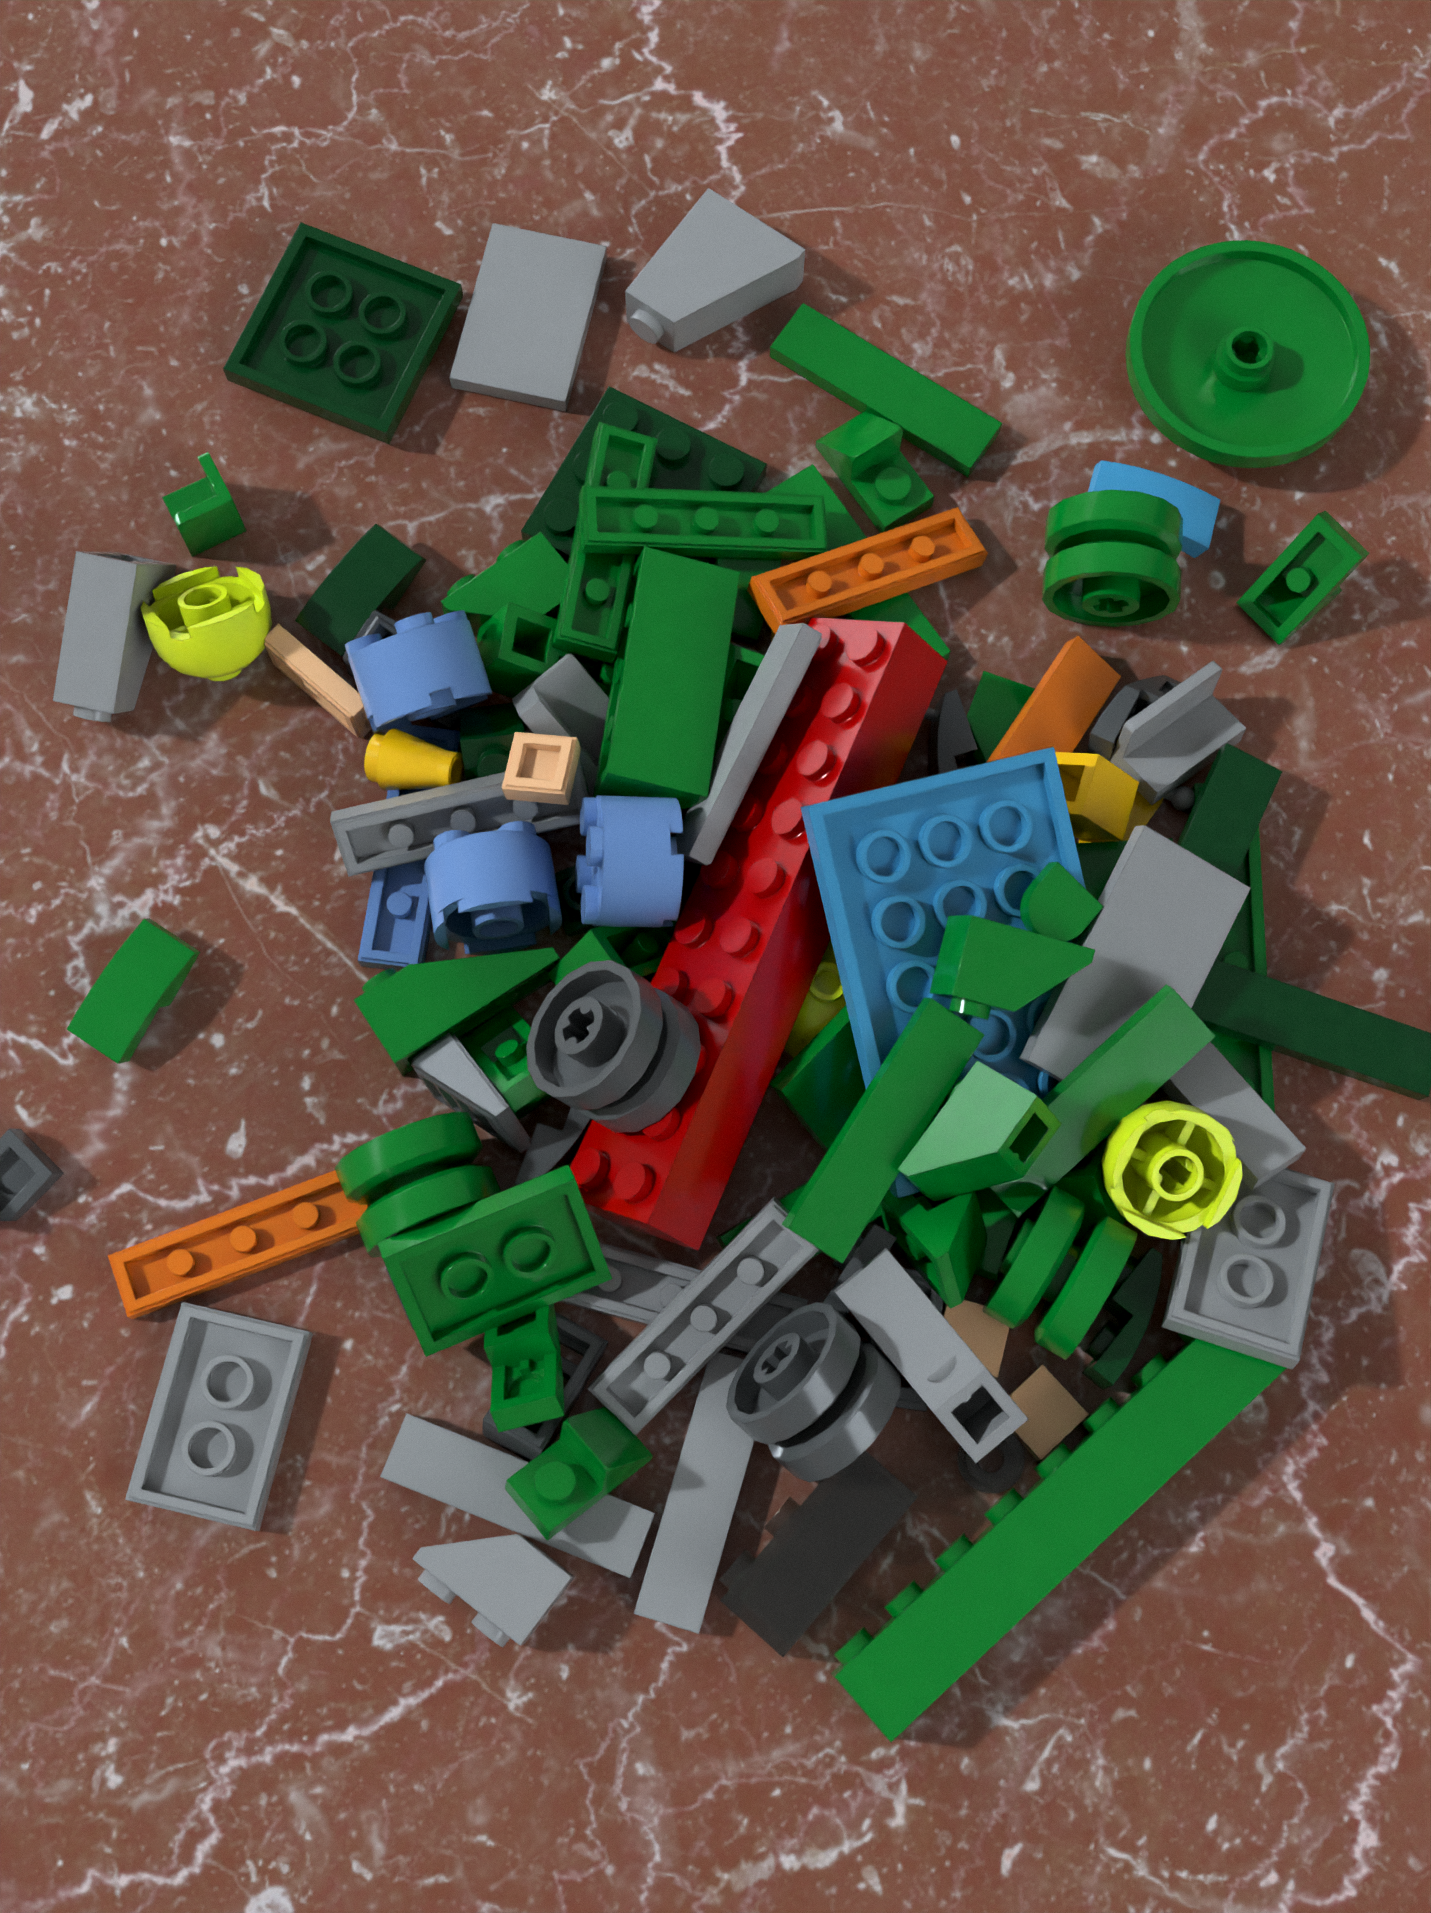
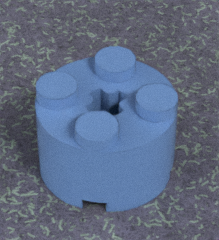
[345,610,492,733]
[575,795,684,928]
[424,821,562,955]

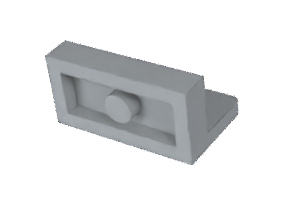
[512,654,609,797]
[1110,661,1246,805]

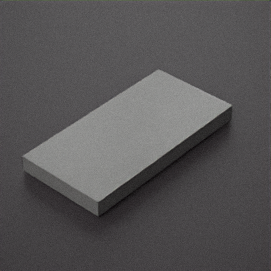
[1019,825,1251,1109]

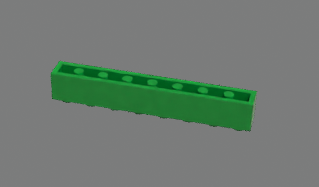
[831,1333,1287,1742]

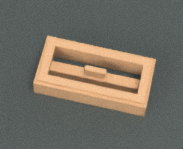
[264,623,372,738]

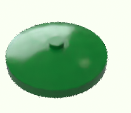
[1125,240,1370,468]

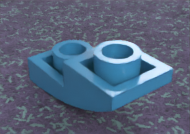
[1088,460,1220,558]

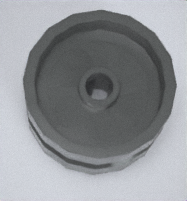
[526,960,701,1133]
[726,1302,901,1482]

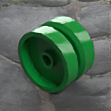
[1042,490,1183,627]
[335,1112,501,1258]
[982,1185,1138,1360]

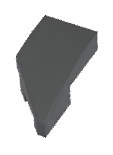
[1087,675,1181,761]
[0,1128,64,1221]

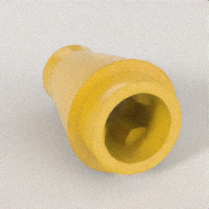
[364,728,464,791]

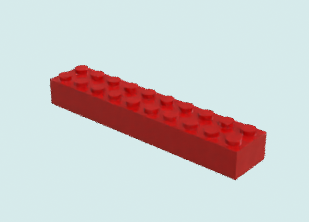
[570,617,948,1251]

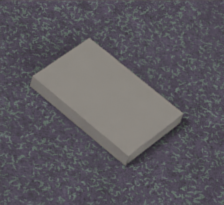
[449,223,607,412]
[1161,1168,1335,1369]
[125,1302,313,1531]

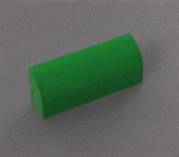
[593,546,740,809]

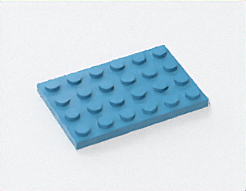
[800,747,1113,1198]

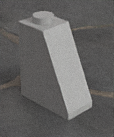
[625,188,806,352]
[53,551,176,722]

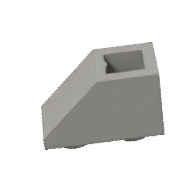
[412,1534,575,1647]

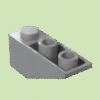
[834,1247,1028,1463]

